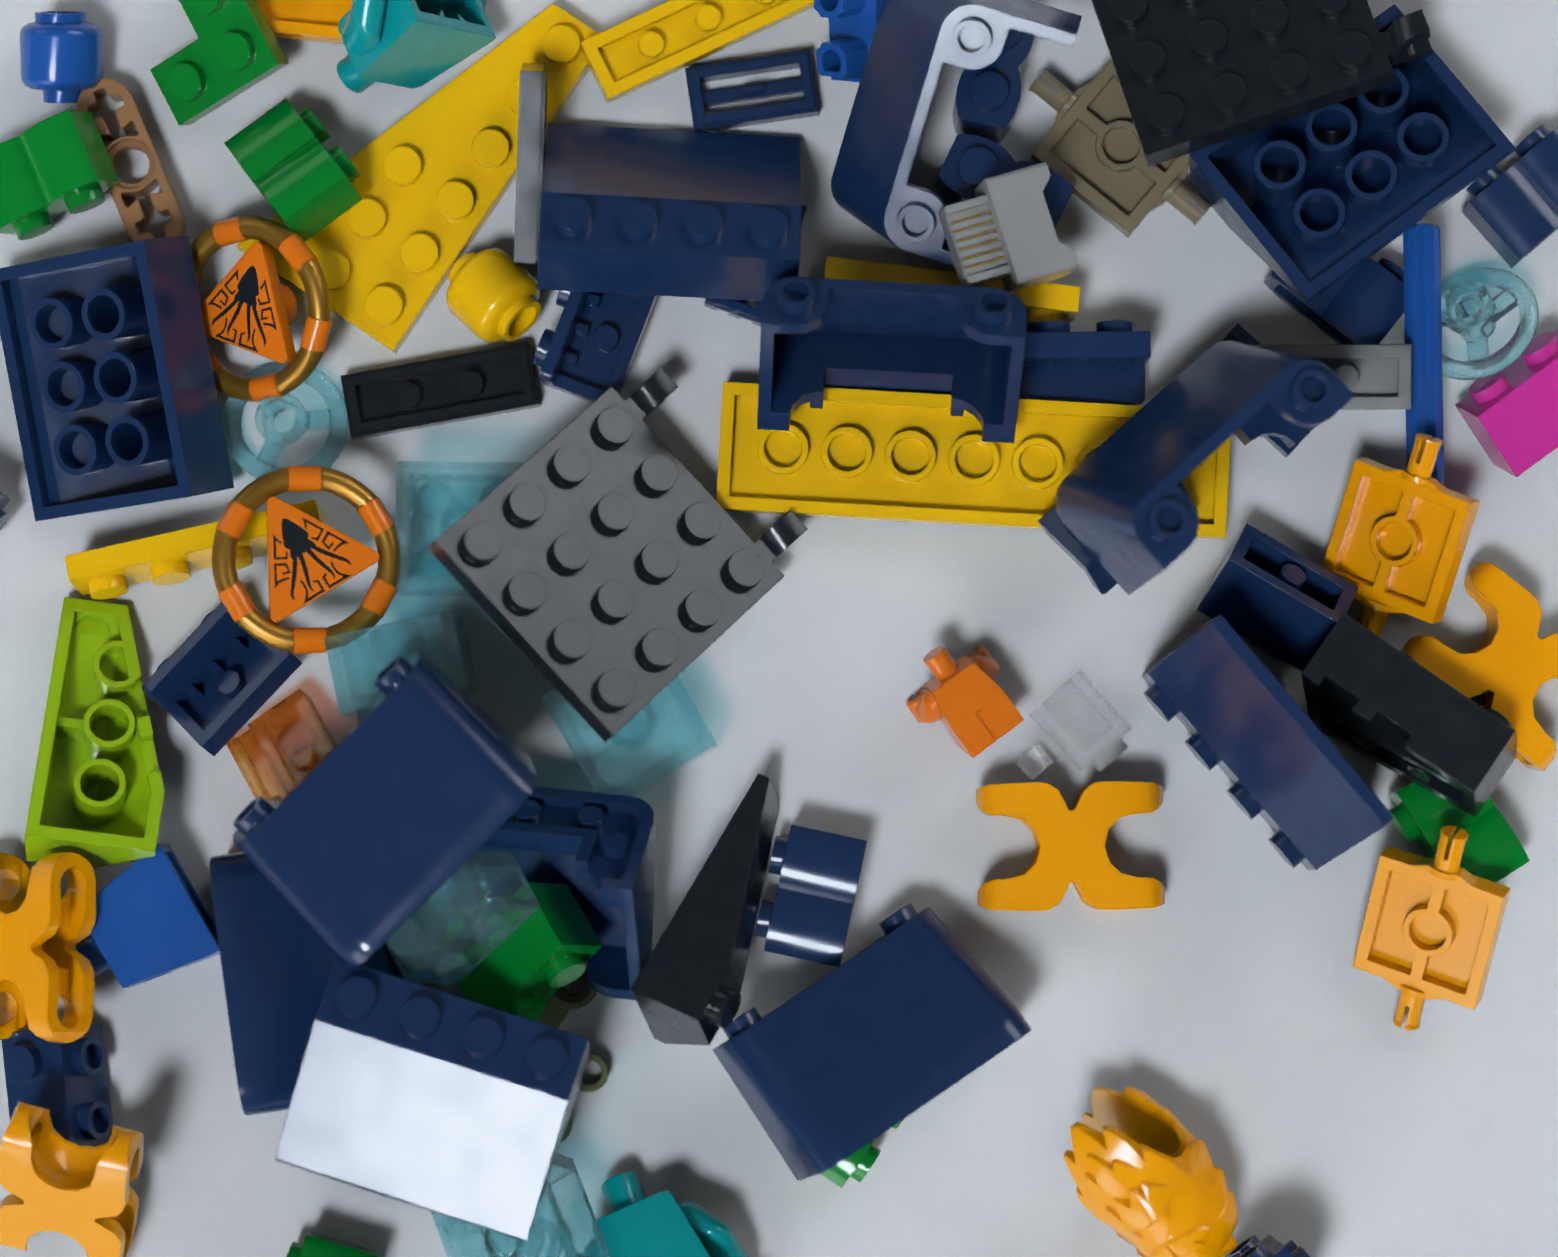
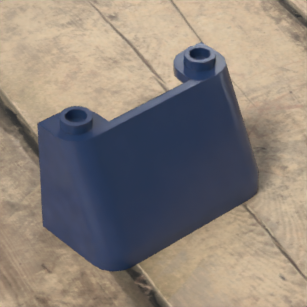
[757,277,1027,443]
[1055,340,1355,595]
[233,649,539,967]
[388,787,656,1000]
[210,852,391,1116]
[712,903,1032,1181]

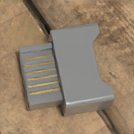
[938,162,1079,292]

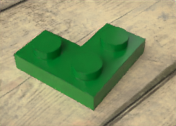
[150,0,289,126]

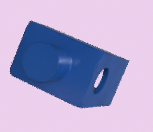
[76,844,220,988]

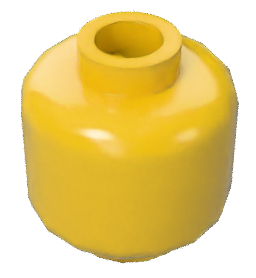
[446,248,541,343]

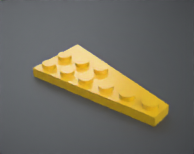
[236,3,598,354]

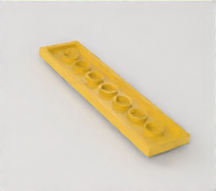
[716,382,1231,540]

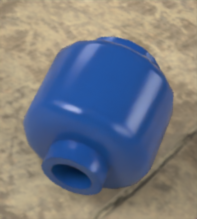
[20,11,103,103]

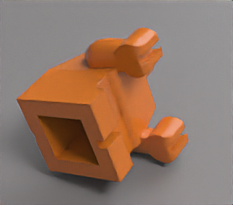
[906,645,1024,758]

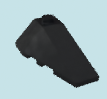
[630,773,779,1045]

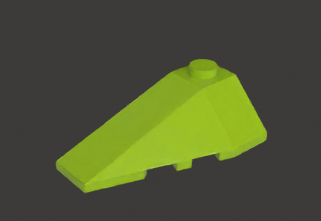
[24,597,165,868]

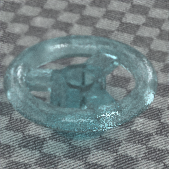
[1441,268,1539,380]
[223,361,349,479]

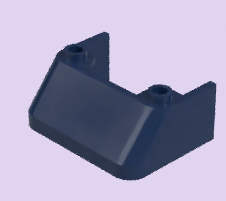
[831,0,1082,266]

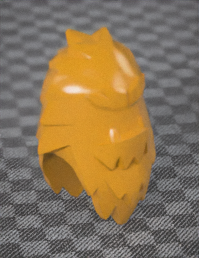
[1064,1086,1238,1257]

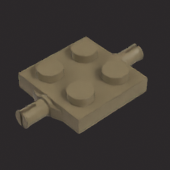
[1029,59,1212,238]

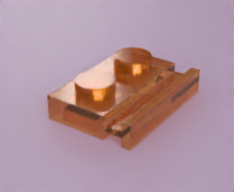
[226,689,336,801]

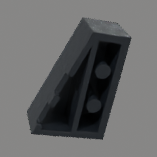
[1301,612,1517,817]

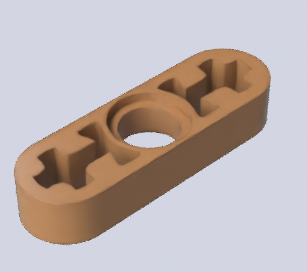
[77,78,187,242]

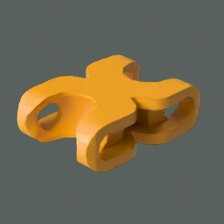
[1401,562,1558,771]
[976,781,1165,911]
[0,852,96,1043]
[0,1102,144,1257]

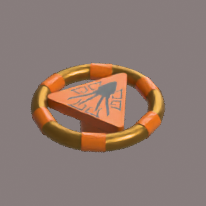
[190,215,332,402]
[211,465,402,654]

